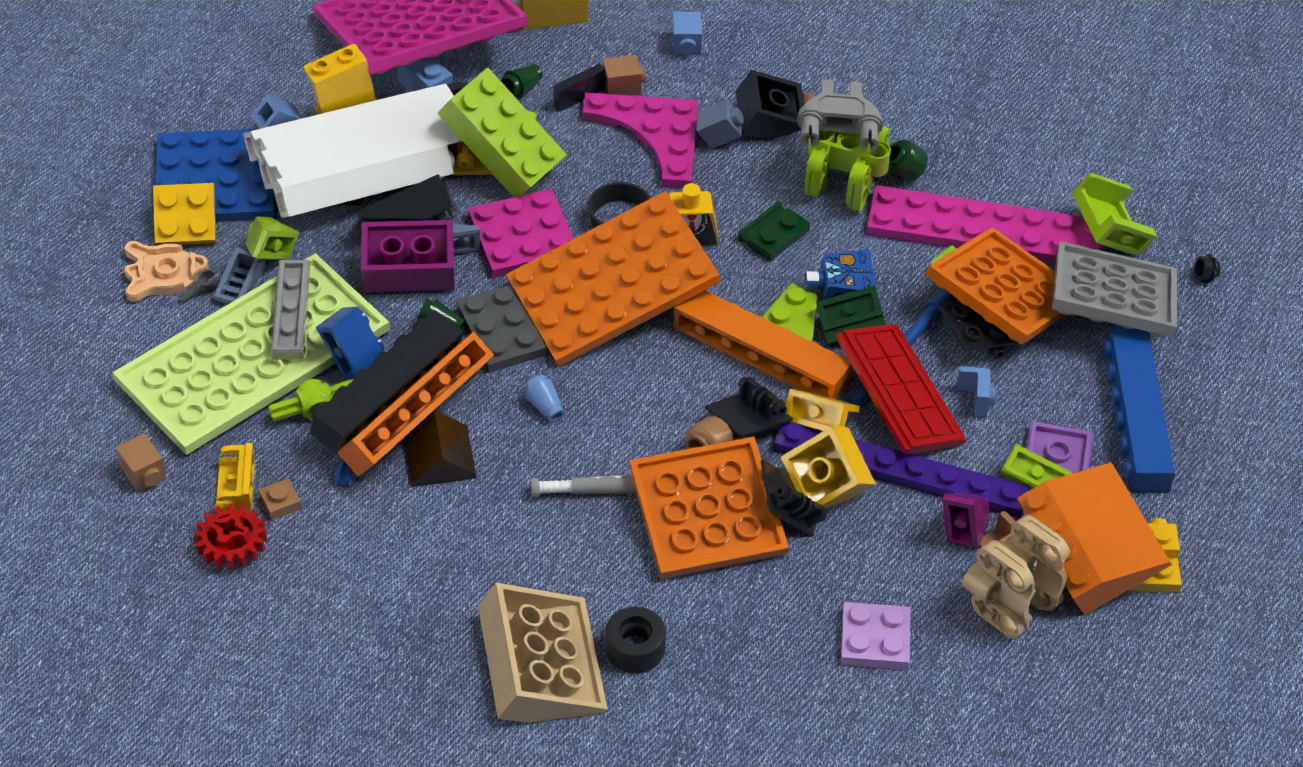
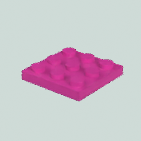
[467,189,574,278]

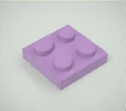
[841,602,911,670]

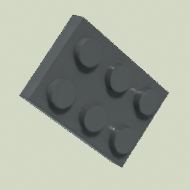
[456,284,547,373]

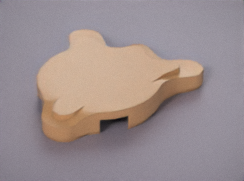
[124,241,209,302]

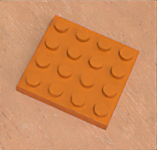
[925,227,1065,345]
[629,436,789,579]

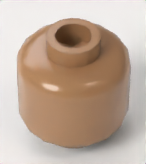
[686,416,733,449]

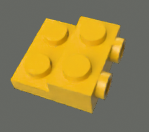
[1127,518,1182,592]

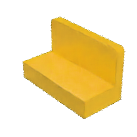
[785,389,860,431]

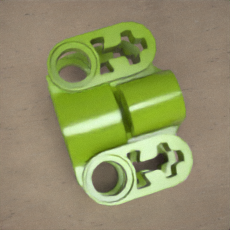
[804,126,891,212]

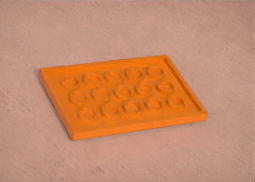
[506,191,721,367]

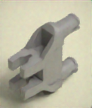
[797,79,883,151]

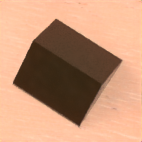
[404,410,476,487]

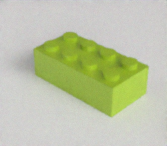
[438,67,567,197]

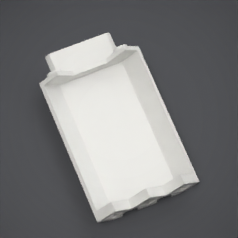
[243,83,462,217]

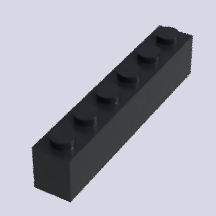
[310,310,464,456]

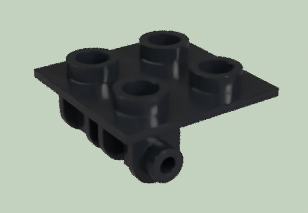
[938,303,1018,359]
[704,377,793,438]
[761,459,827,537]

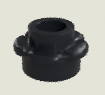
[1194,254,1220,283]

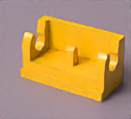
[215,443,255,513]

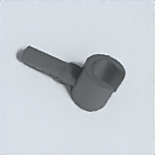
[179,269,220,303]

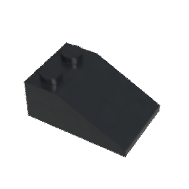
[356,174,458,221]

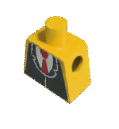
[668,183,719,246]

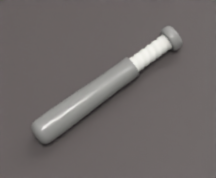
[531,474,636,497]

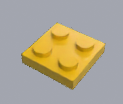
[153,183,216,246]

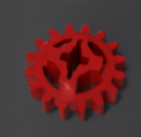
[194,504,267,570]

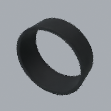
[588,182,651,228]

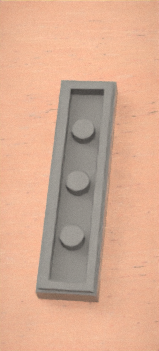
[271,260,310,359]

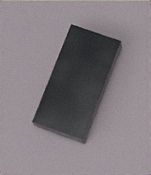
[553,63,605,112]

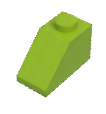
[245,217,300,260]

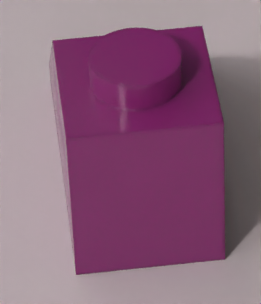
[942,492,990,548]

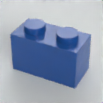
[316,307,384,380]

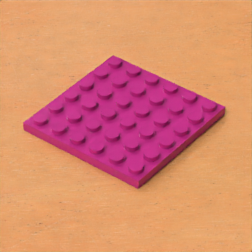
[313,0,529,74]

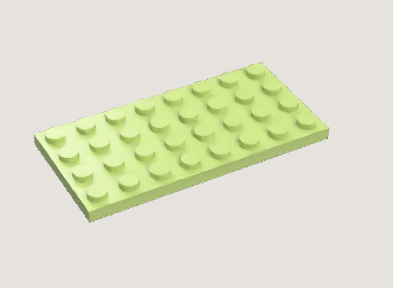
[112,253,390,455]

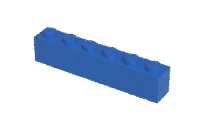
[1103,327,1175,493]

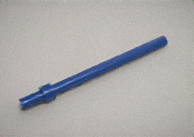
[850,289,954,406]

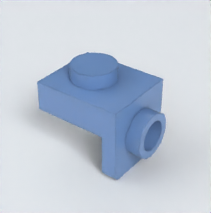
[956,366,996,418]

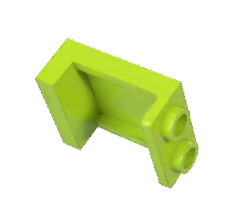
[1072,173,1158,256]

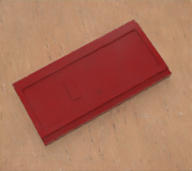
[835,324,967,455]

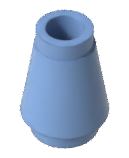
[524,375,565,423]

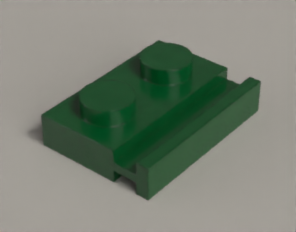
[738,201,810,262]
[816,285,886,346]

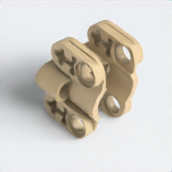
[962,515,1070,639]

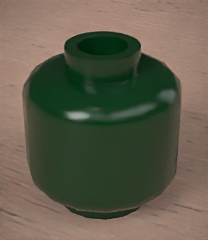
[888,139,928,182]

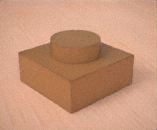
[258,478,302,520]

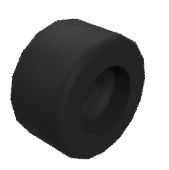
[605,606,666,673]

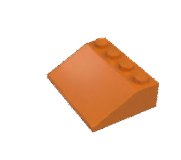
[1017,462,1172,615]

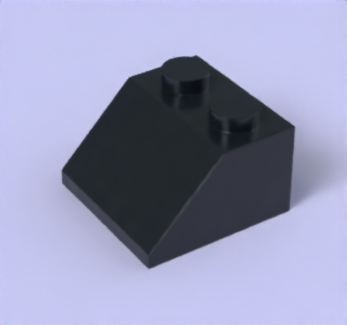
[735,70,804,141]

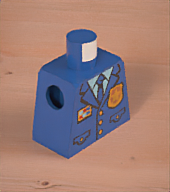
[804,249,877,300]

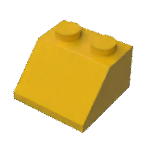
[781,426,876,509]

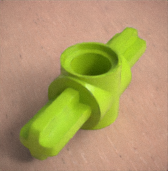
[269,379,353,421]

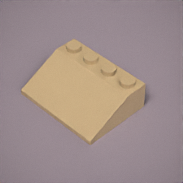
[478,583,608,723]

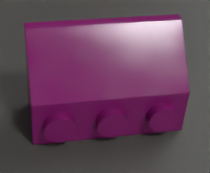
[361,220,455,292]

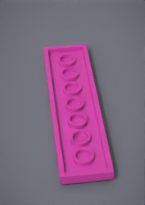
[866,185,1106,263]

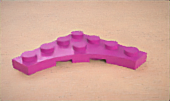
[583,92,698,188]

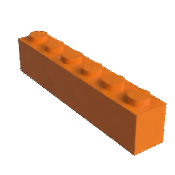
[673,290,852,400]
[337,331,494,477]

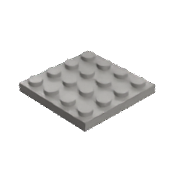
[1052,241,1177,337]

